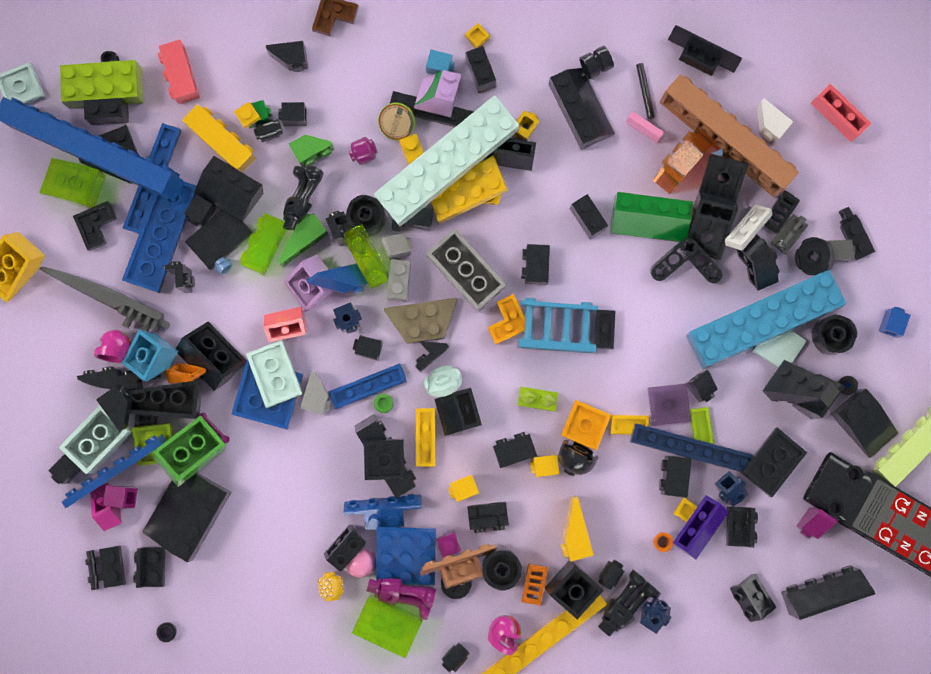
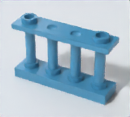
[517,298,598,354]

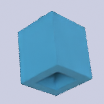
[426,49,455,75]

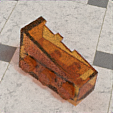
[653,127,715,194]

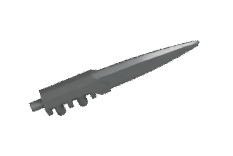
[39,267,170,332]

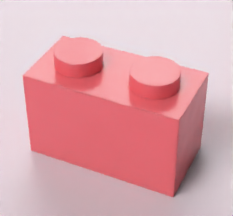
[263,306,306,342]

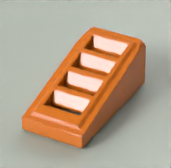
[165,362,206,383]
[521,563,548,606]

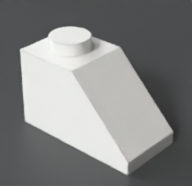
[757,98,793,144]

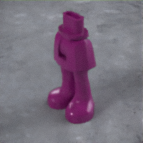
[366,578,436,620]

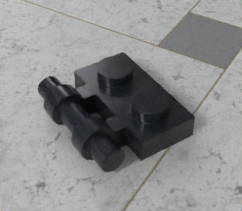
[85,545,126,590]

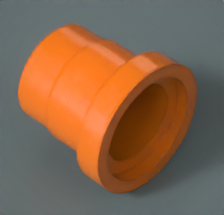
[653,532,673,552]

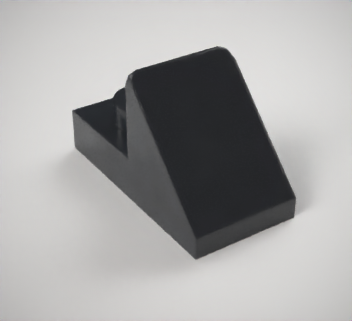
[415,341,449,373]

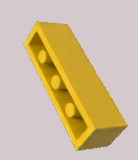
[182,104,256,173]

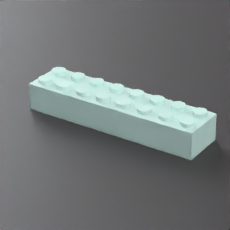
[374,95,520,227]

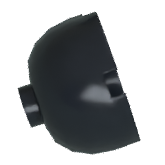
[558,440,598,476]

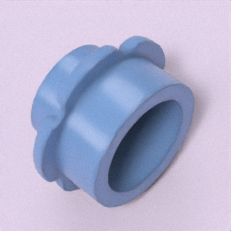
[215,257,233,275]

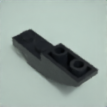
[77,366,161,390]

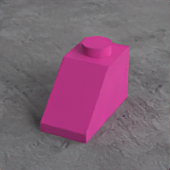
[90,483,122,531]

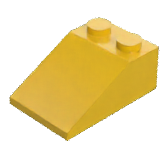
[0,232,45,303]
[560,496,594,562]

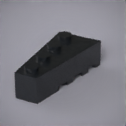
[129,379,203,419]
[355,414,417,498]

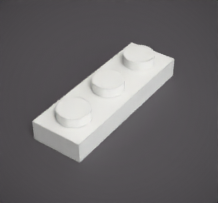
[725,204,773,251]

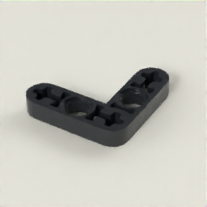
[650,237,723,283]

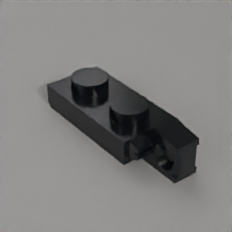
[839,207,876,261]

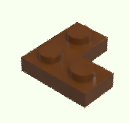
[312,0,359,36]

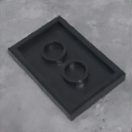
[185,210,253,270]
[740,427,807,498]

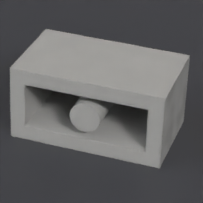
[387,259,411,302]

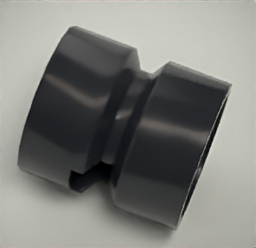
[579,45,614,79]

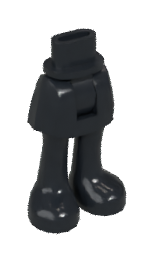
[282,165,324,230]
[598,569,661,637]

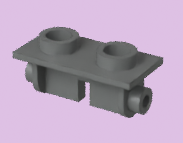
[771,214,809,255]

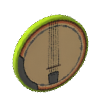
[378,103,415,141]

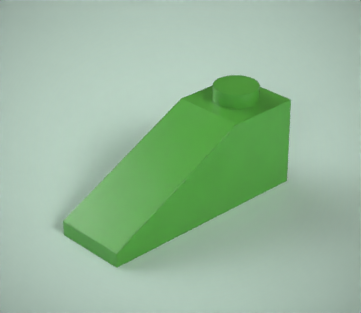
[278,213,329,267]

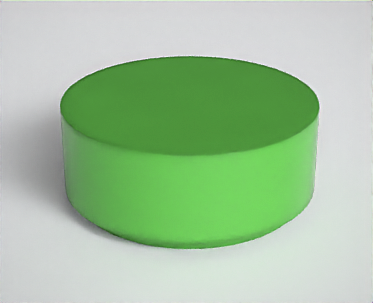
[374,394,393,413]

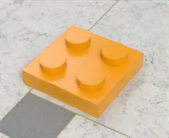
[560,400,611,451]

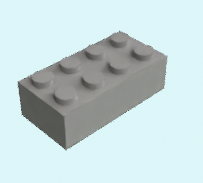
[426,228,506,313]

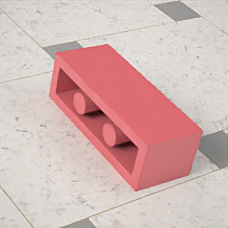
[158,40,200,104]
[811,84,872,142]

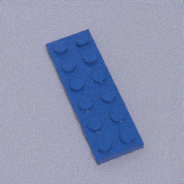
[122,182,196,293]

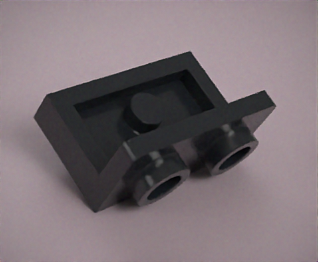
[164,261,195,293]
[726,506,758,548]

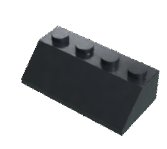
[548,68,615,150]
[781,565,875,620]

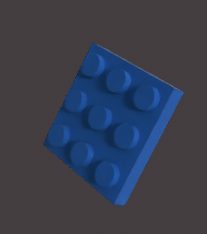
[231,359,304,430]
[376,527,436,585]

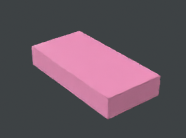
[626,112,664,143]

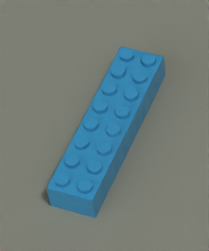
[686,270,847,370]

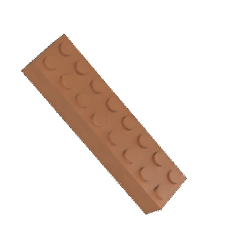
[659,74,799,198]

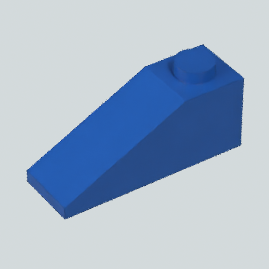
[307,262,370,294]

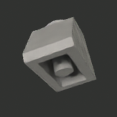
[381,234,413,263]
[300,371,332,415]

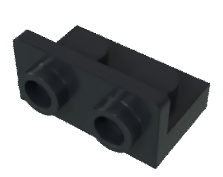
[326,211,348,246]
[324,524,366,572]
[133,547,165,588]
[730,574,776,622]

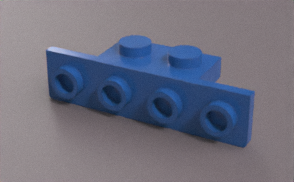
[343,494,422,530]

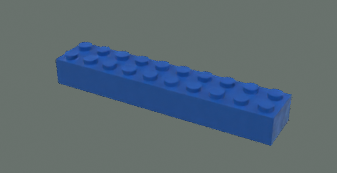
[0,97,185,202]

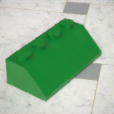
[610,192,693,242]

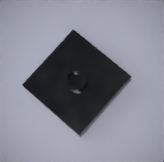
[364,438,404,480]

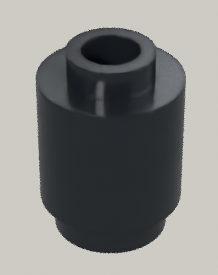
[253,119,283,143]
[598,559,625,590]
[441,642,470,673]

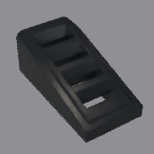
[764,190,800,234]

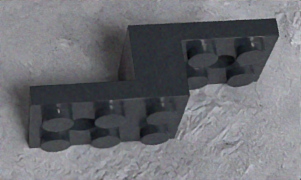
[684,153,749,261]

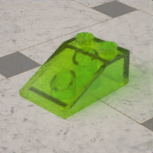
[39,158,106,209]

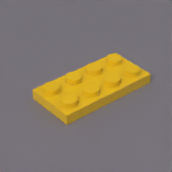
[431,156,508,224]

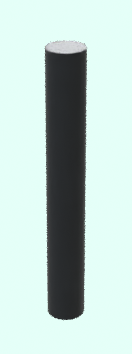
[636,63,655,119]

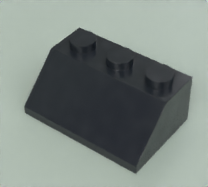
[194,156,264,223]
[175,321,247,391]

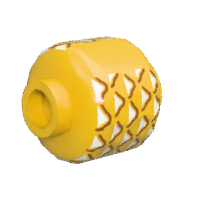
[317,571,344,601]

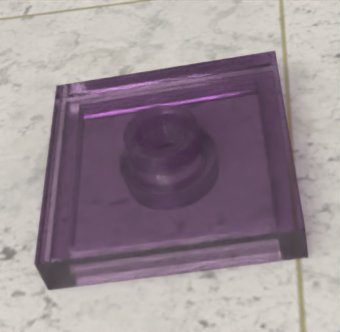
[647,383,692,426]

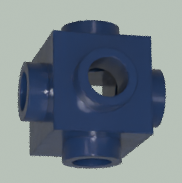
[333,302,362,334]
[715,471,748,506]
[640,598,671,634]

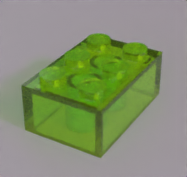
[352,594,423,659]

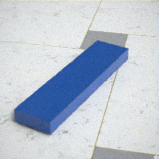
[329,363,407,410]

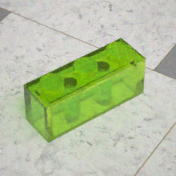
[240,213,286,276]
[344,224,389,289]

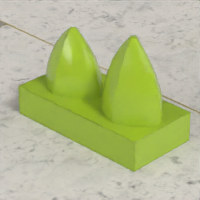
[517,386,558,412]

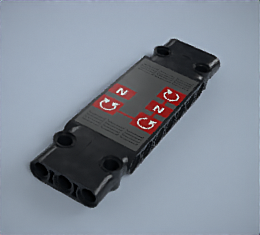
[803,452,931,577]

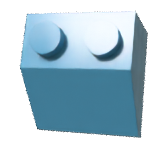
[122,329,178,382]

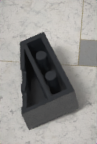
[762,360,839,408]

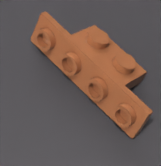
[420,543,497,589]

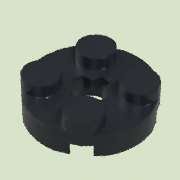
[795,237,834,276]

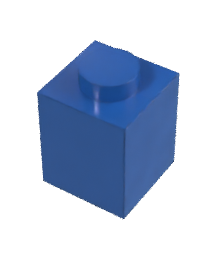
[879,307,911,338]

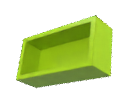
[60,60,143,109]

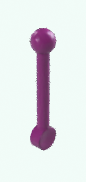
[199,412,230,443]

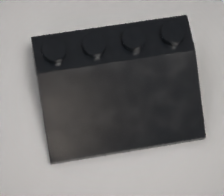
[142,473,232,563]

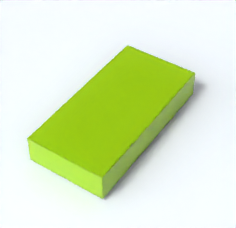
[688,407,715,444]

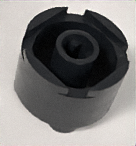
[346,195,386,237]
[811,314,857,355]
[482,548,522,591]

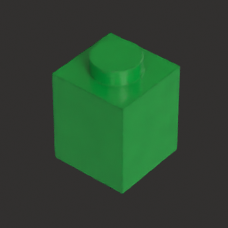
[242,100,273,129]

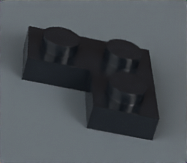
[73,201,117,251]

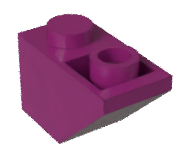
[103,485,138,508]

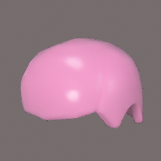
[346,548,376,578]

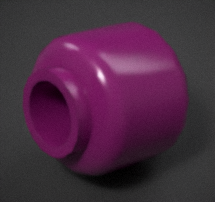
[348,137,378,165]

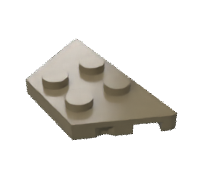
[384,298,457,344]

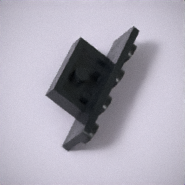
[668,25,742,76]

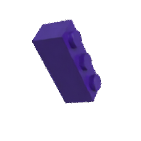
[673,495,729,560]

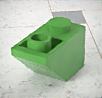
[289,135,335,167]

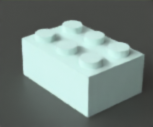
[59,405,132,475]

